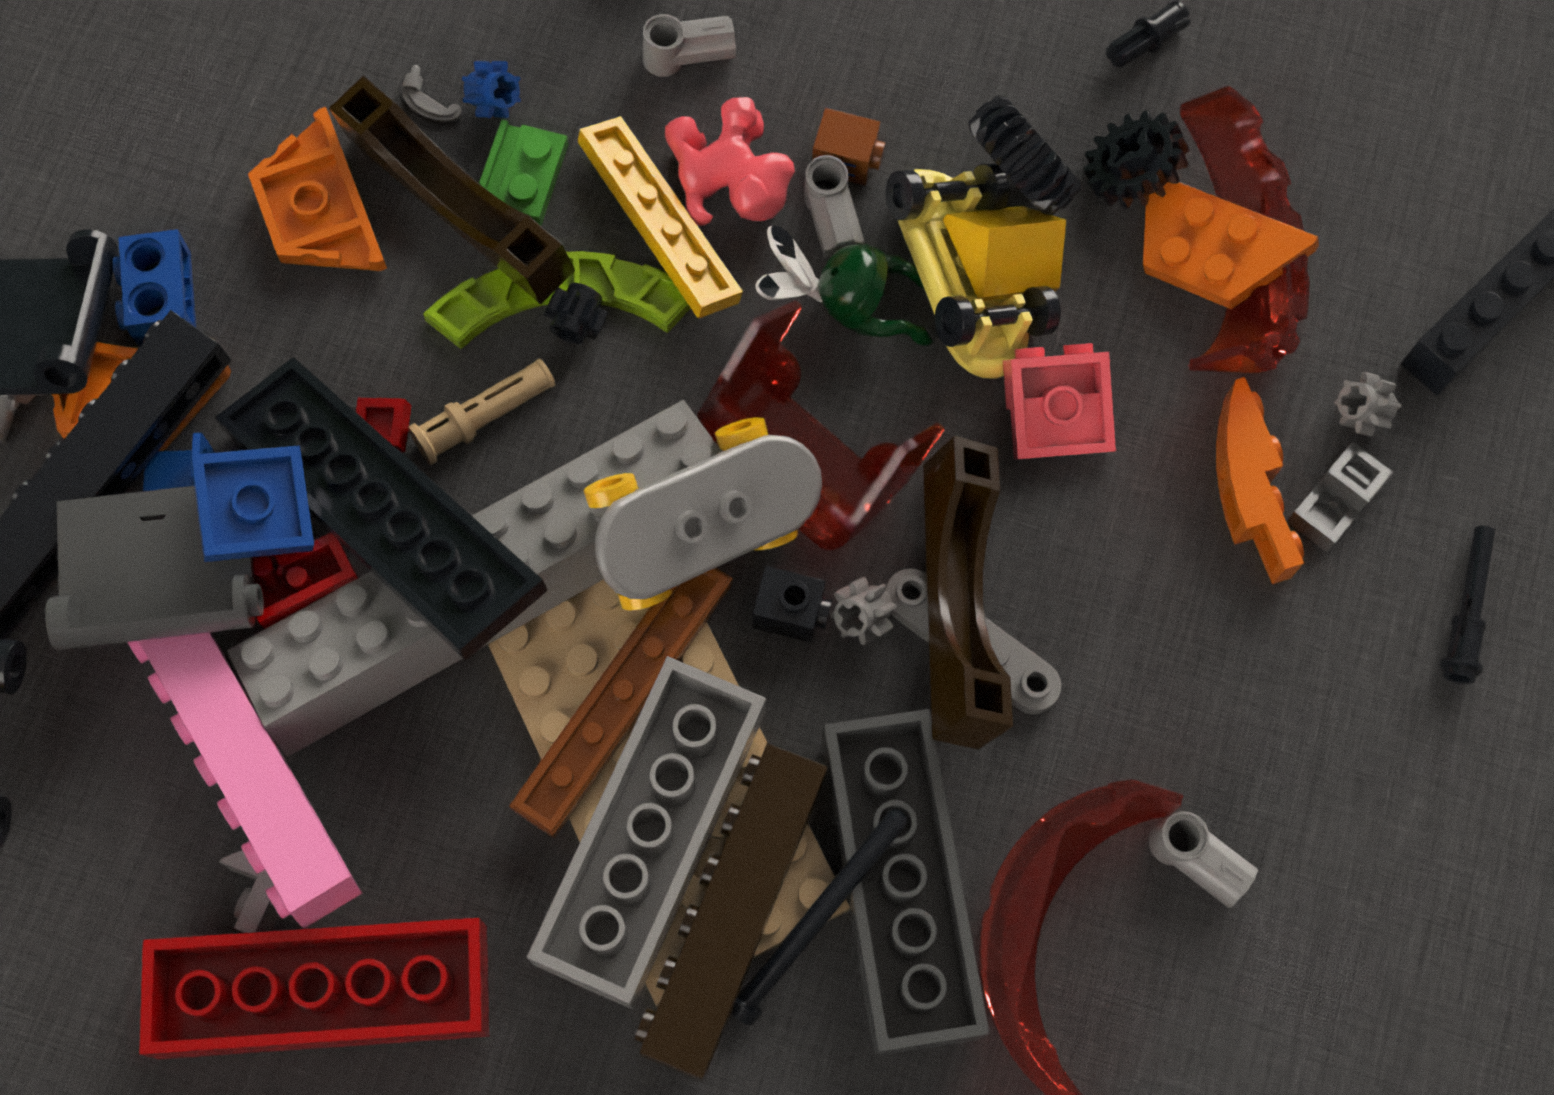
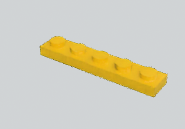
[577,116,743,319]

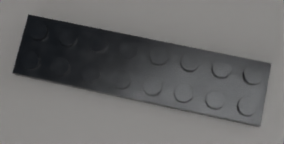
[215,357,548,661]

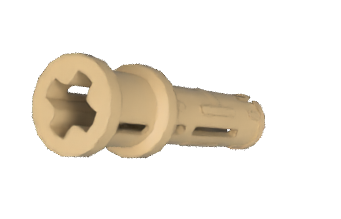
[407,358,556,465]

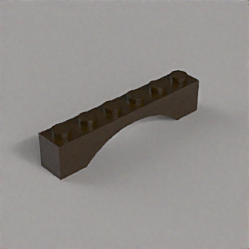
[329,75,575,305]
[923,435,1013,750]

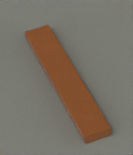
[509,567,733,839]

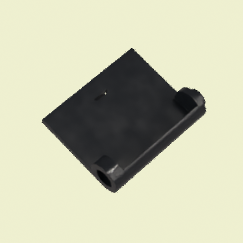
[0,229,119,395]

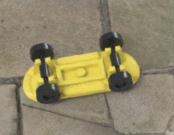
[886,163,1061,379]

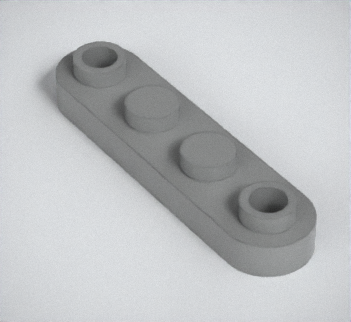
[885,569,1061,715]

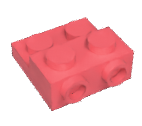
[1003,343,1116,459]

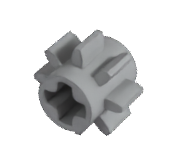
[1334,372,1402,436]
[830,577,897,645]

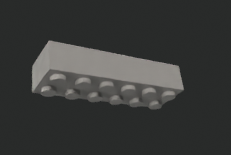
[526,656,766,1010]

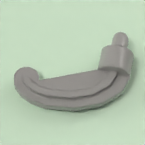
[402,65,462,123]

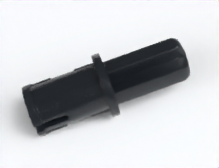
[1105,0,1191,68]

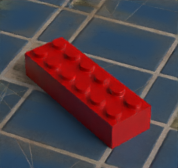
[139,918,490,1059]

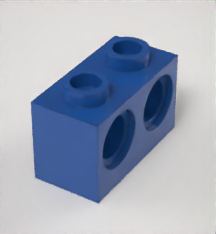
[113,229,196,347]

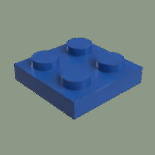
[191,446,314,562]

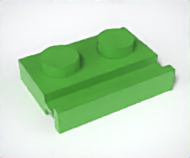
[479,119,569,226]

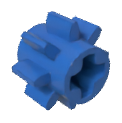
[461,61,521,119]

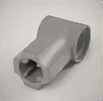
[642,14,736,77]
[803,155,865,258]
[1149,811,1258,908]

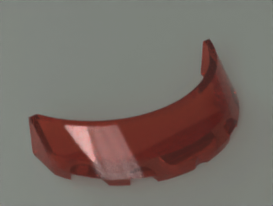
[1180,86,1310,373]
[979,779,1183,1095]

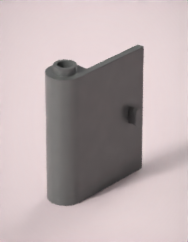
[45,486,264,650]

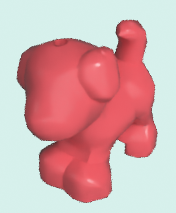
[665,97,795,226]

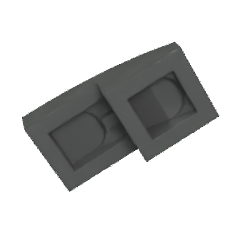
[1287,441,1393,552]

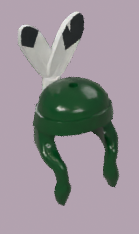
[756,225,933,346]

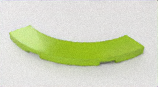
[423,251,691,349]

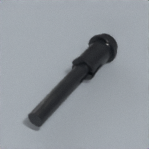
[1440,525,1495,684]

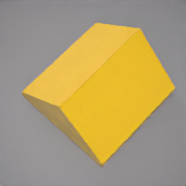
[942,206,1066,302]

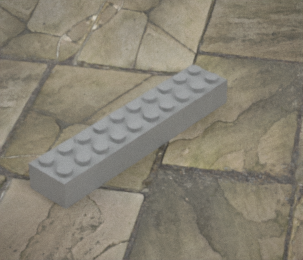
[227,400,722,757]

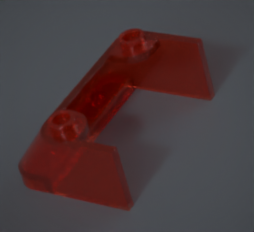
[696,300,945,550]

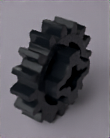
[1083,110,1190,209]

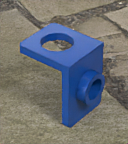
[143,433,216,491]

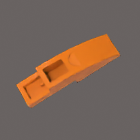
[1216,377,1304,584]

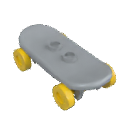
[583,417,822,611]

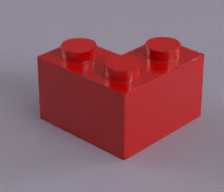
[253,532,359,629]

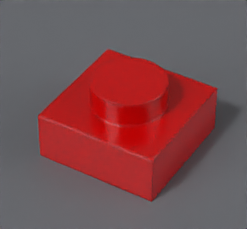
[356,397,412,452]

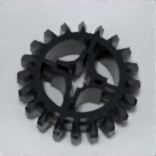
[968,95,1081,215]

